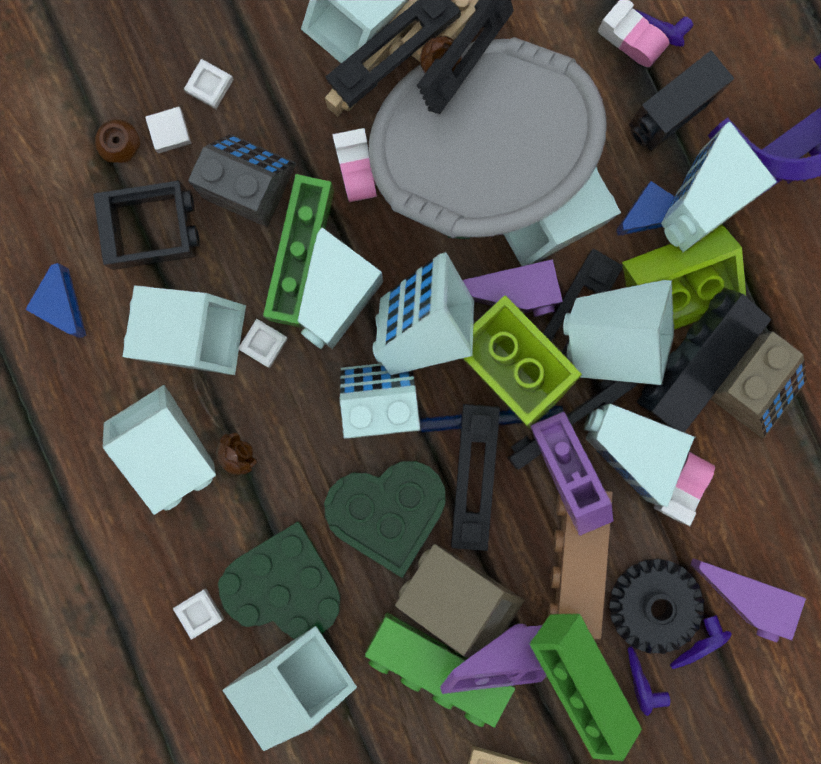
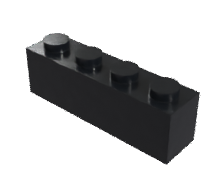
[636,288,771,433]

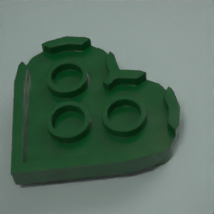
[324,461,445,578]
[218,521,341,639]

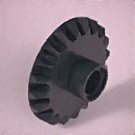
[610,559,704,654]

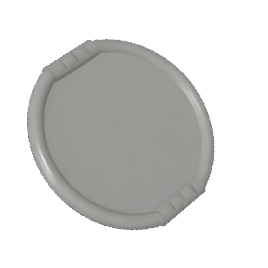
[369,37,607,238]

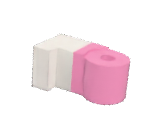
[598,0,670,67]
[332,128,377,202]
[654,452,715,526]

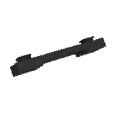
[325,0,461,108]
[417,0,514,114]
[543,249,623,358]
[507,380,637,470]
[451,404,500,551]

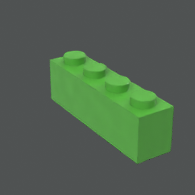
[263,174,334,328]
[365,612,516,728]
[529,614,642,761]

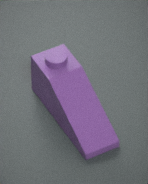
[463,259,563,317]
[531,412,613,536]
[691,558,806,642]
[440,624,547,694]

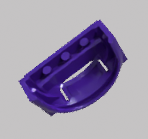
[708,53,821,197]

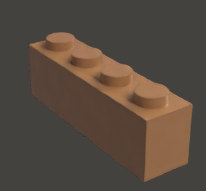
[548,490,613,639]

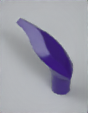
[634,9,693,47]
[670,615,732,669]
[628,646,670,716]

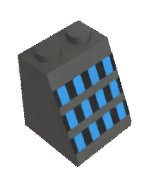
[188,134,296,228]

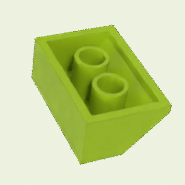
[622,224,746,330]
[462,295,582,429]

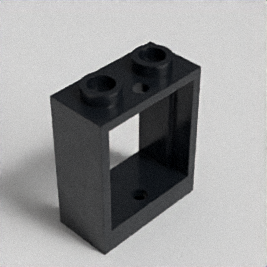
[629,50,735,151]
[93,181,200,270]

